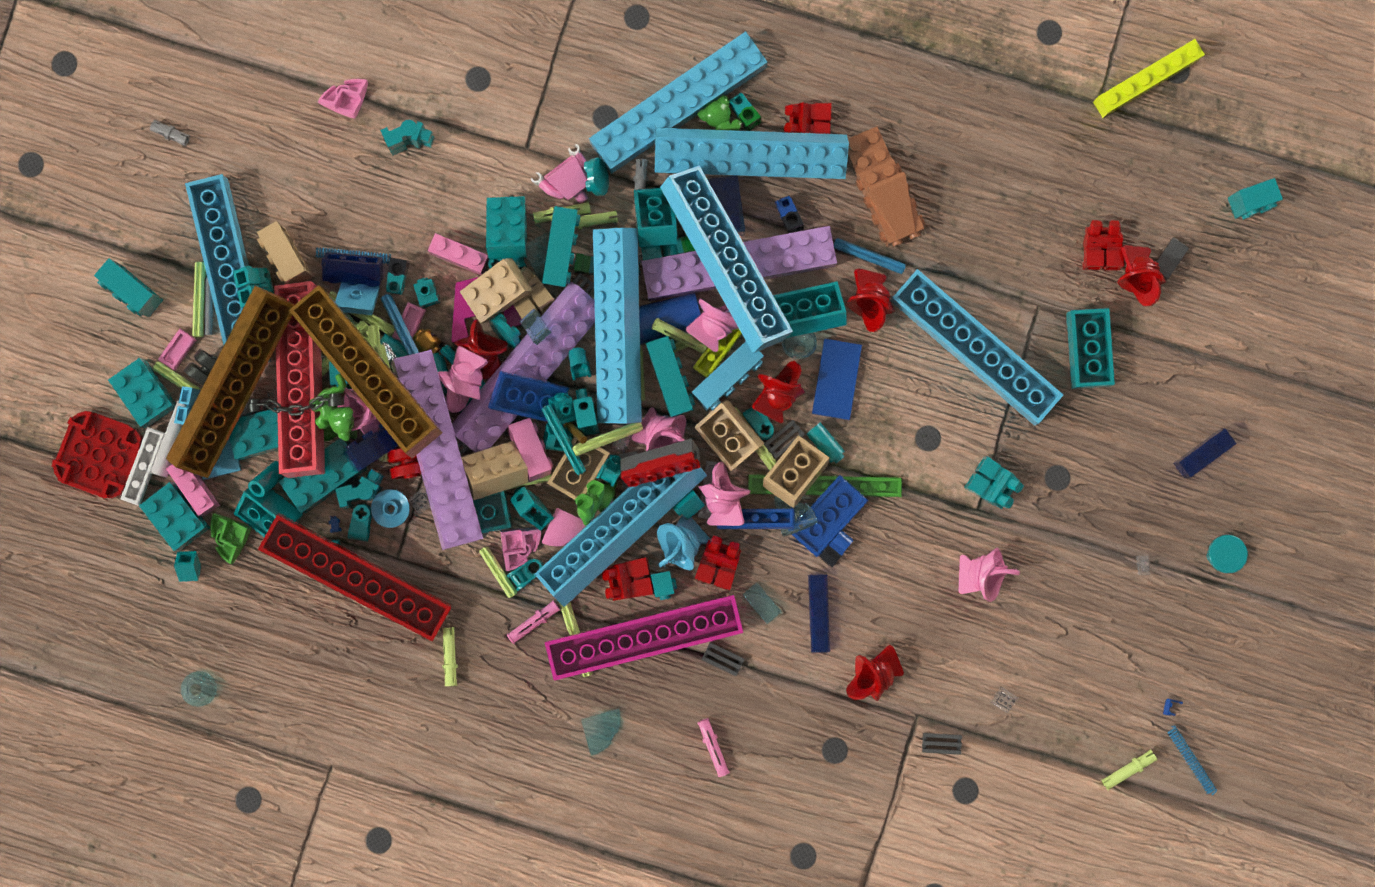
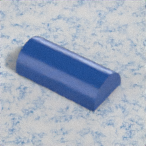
[639,293,701,345]

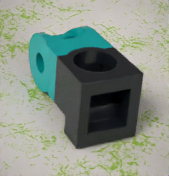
[386,257,410,295]

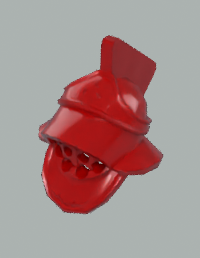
[1117,245,1166,307]
[846,268,895,333]
[454,319,508,379]
[752,361,805,423]
[846,645,904,702]

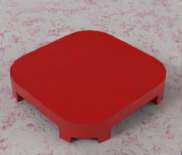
[51,411,143,499]

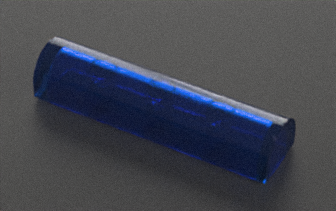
[808,574,830,653]

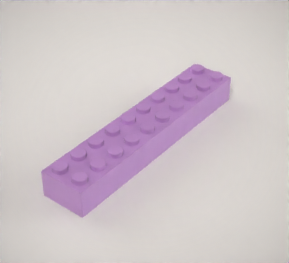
[641,226,837,302]
[452,282,595,452]
[391,350,483,550]

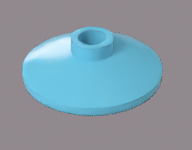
[371,489,410,528]

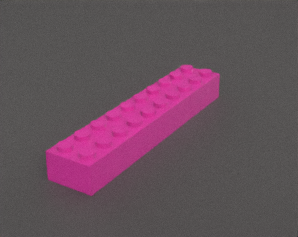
[544,595,743,681]

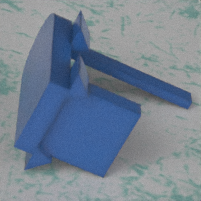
[328,516,342,533]
[1163,699,1183,716]

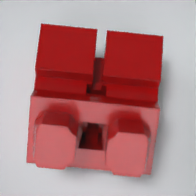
[784,102,832,134]
[1082,220,1124,271]
[694,535,741,591]
[601,557,655,601]

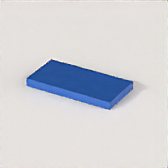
[812,339,862,420]
[488,371,569,422]
[788,475,869,557]

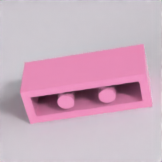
[428,233,489,275]
[507,418,553,482]
[166,464,220,516]

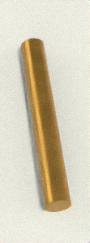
[563,422,587,444]

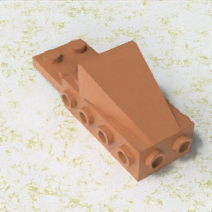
[848,126,925,247]

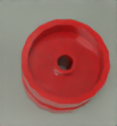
[387,448,422,479]

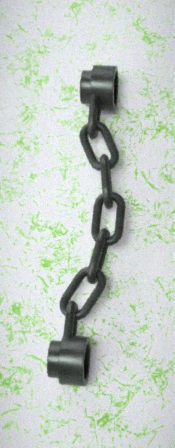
[247,393,345,416]

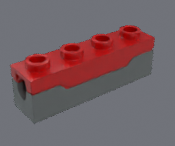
[621,439,700,487]

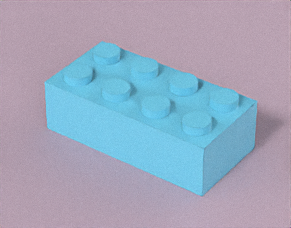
[692,342,764,412]

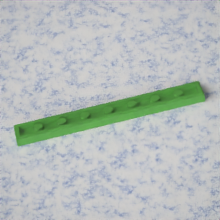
[748,475,902,497]

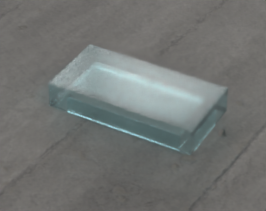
[520,309,551,345]
[742,582,782,624]

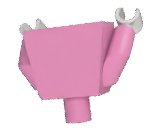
[531,144,588,204]

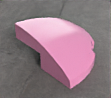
[318,79,368,119]
[541,508,586,546]
[500,528,541,571]

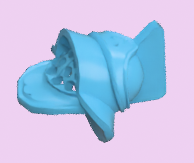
[657,515,710,570]

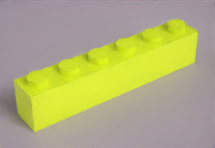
[1093,39,1205,118]

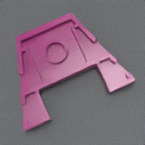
[451,277,525,343]

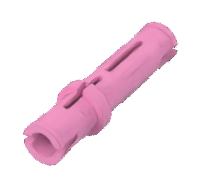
[507,600,560,644]
[697,718,730,777]

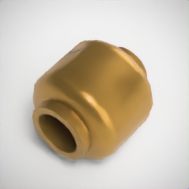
[412,329,441,353]

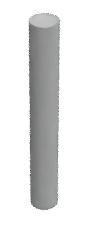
[205,278,213,335]

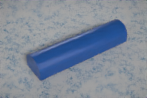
[717,509,796,529]

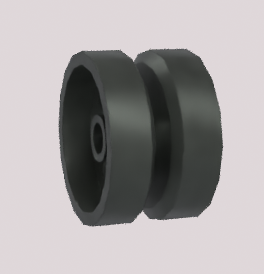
[184,348,217,385]

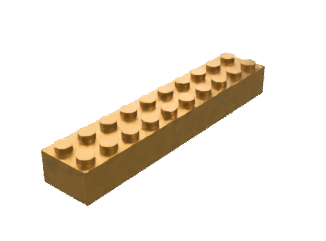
[289,285,443,458]
[166,286,294,478]

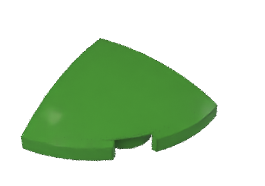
[210,513,251,564]

